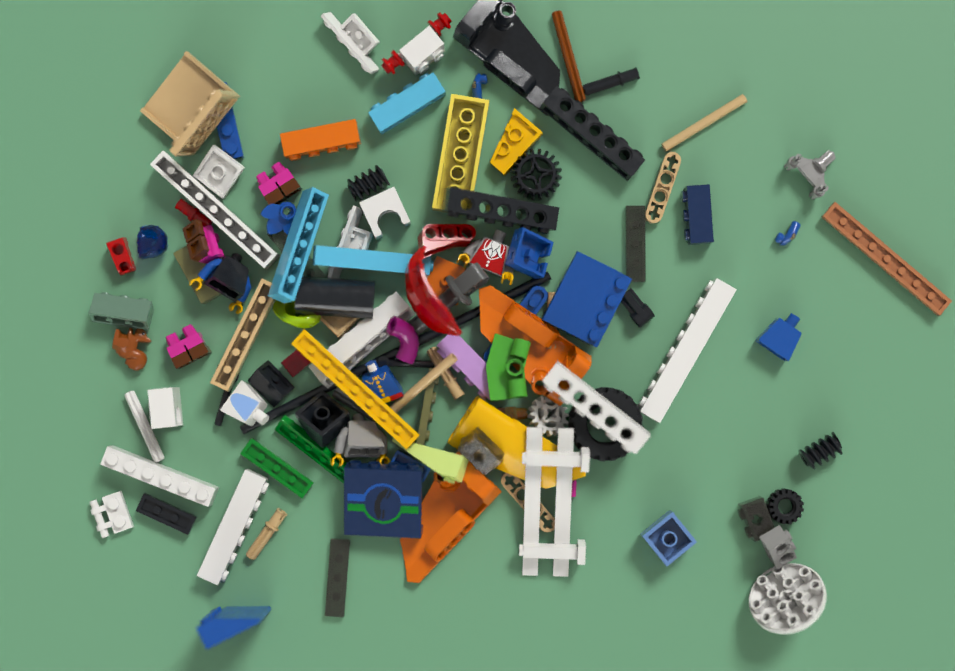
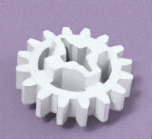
[527,396,569,437]

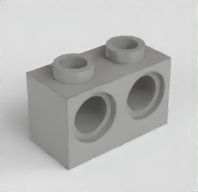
[759,525,797,569]

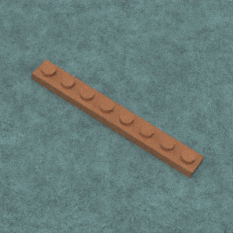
[821,202,952,316]

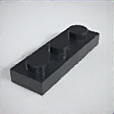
[136,493,197,535]

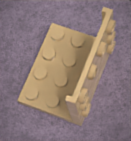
[140,51,240,156]

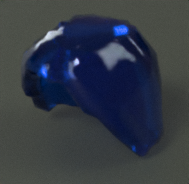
[137,225,168,259]

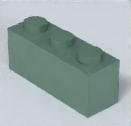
[89,292,154,330]

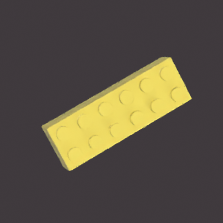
[432,94,489,213]

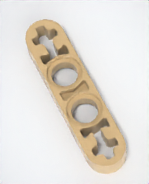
[645,152,681,224]
[501,472,555,533]

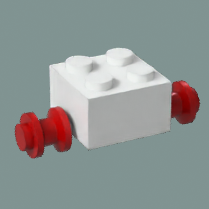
[381,12,452,76]

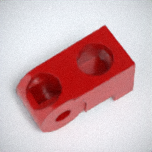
[106,237,136,276]

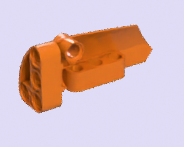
[479,285,592,406]

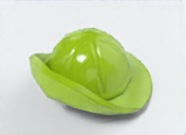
[273,300,321,329]

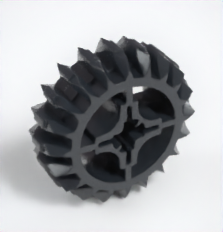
[510,149,562,200]

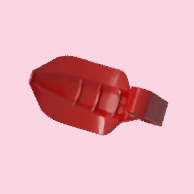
[405,224,476,336]

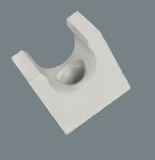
[359,187,411,239]
[148,387,183,429]

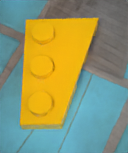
[490,108,543,176]

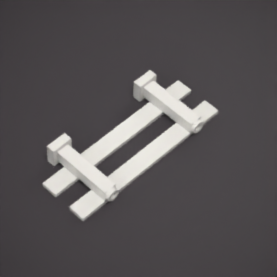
[519,427,590,577]

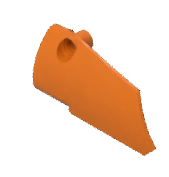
[400,450,502,583]

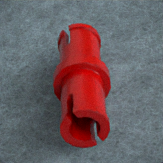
[175,198,213,227]

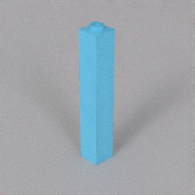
[312,245,434,275]

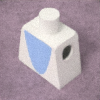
[220,380,269,426]

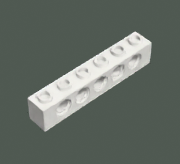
[542,361,650,454]

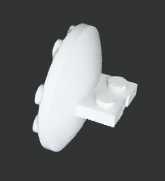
[749,563,827,634]

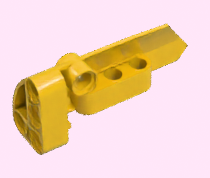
[447,396,586,489]

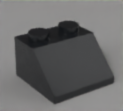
[294,390,350,448]

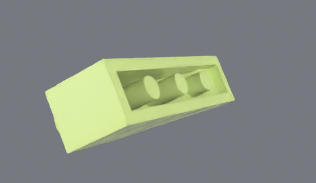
[392,438,469,484]

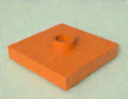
[427,256,467,306]

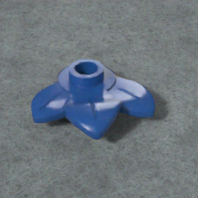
[261,202,296,235]

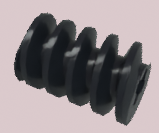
[347,165,390,202]
[798,432,843,469]

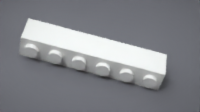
[308,292,415,388]
[100,445,219,507]
[197,469,269,585]

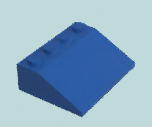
[542,251,632,347]
[196,606,271,649]

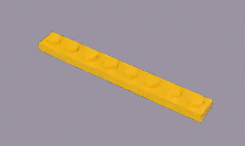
[291,329,420,449]

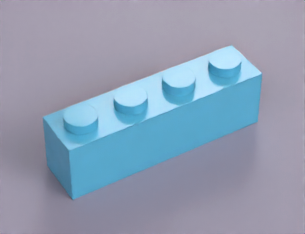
[368,72,446,135]

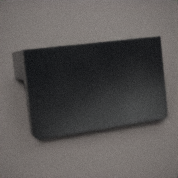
[248,360,295,407]

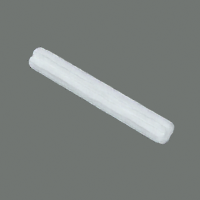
[124,391,164,462]

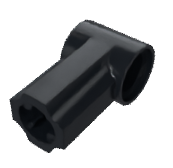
[621,288,655,328]

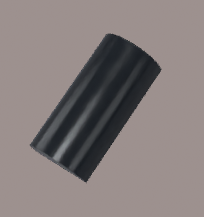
[295,276,375,319]

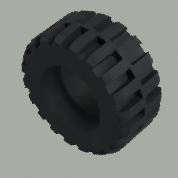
[568,387,643,461]

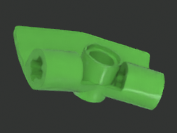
[486,334,531,401]

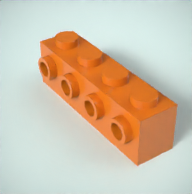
[280,119,361,161]

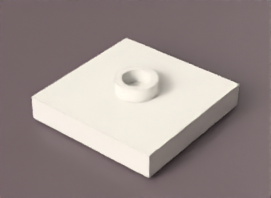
[193,145,245,199]

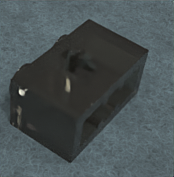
[458,427,504,476]
[737,496,774,542]

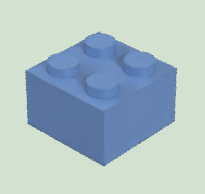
[640,510,697,566]

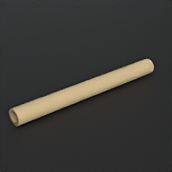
[661,94,747,152]
[390,353,458,413]

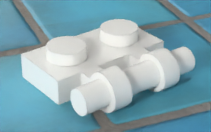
[89,491,134,538]

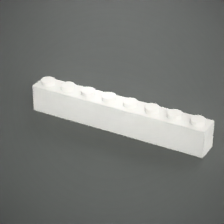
[150,151,280,270]
[638,278,737,423]

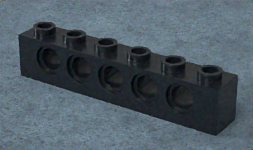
[540,86,645,181]
[442,187,559,234]

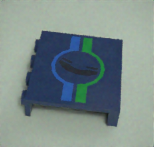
[344,460,424,538]

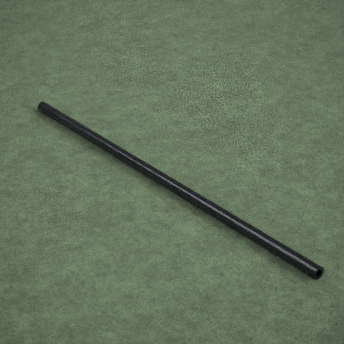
[240,271,552,434]

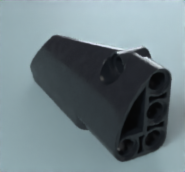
[453,0,560,116]

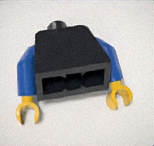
[189,253,251,314]

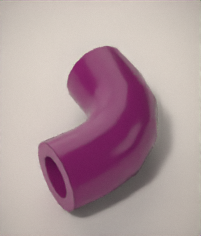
[386,316,419,365]

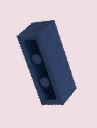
[681,184,714,245]

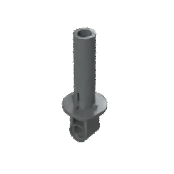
[408,263,489,335]

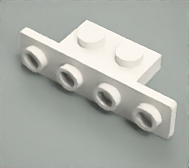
[321,12,380,74]
[328,205,373,278]

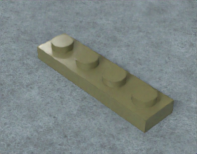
[416,368,439,445]

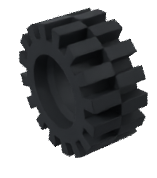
[767,488,804,524]

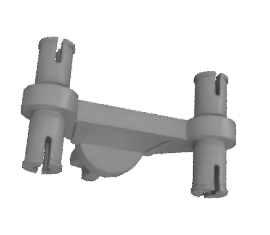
[784,150,836,199]

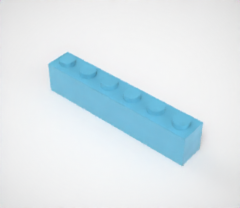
[268,187,329,304]

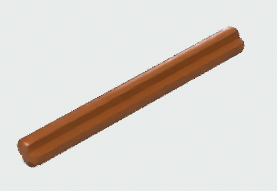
[552,10,586,102]

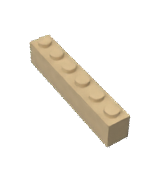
[210,279,275,392]

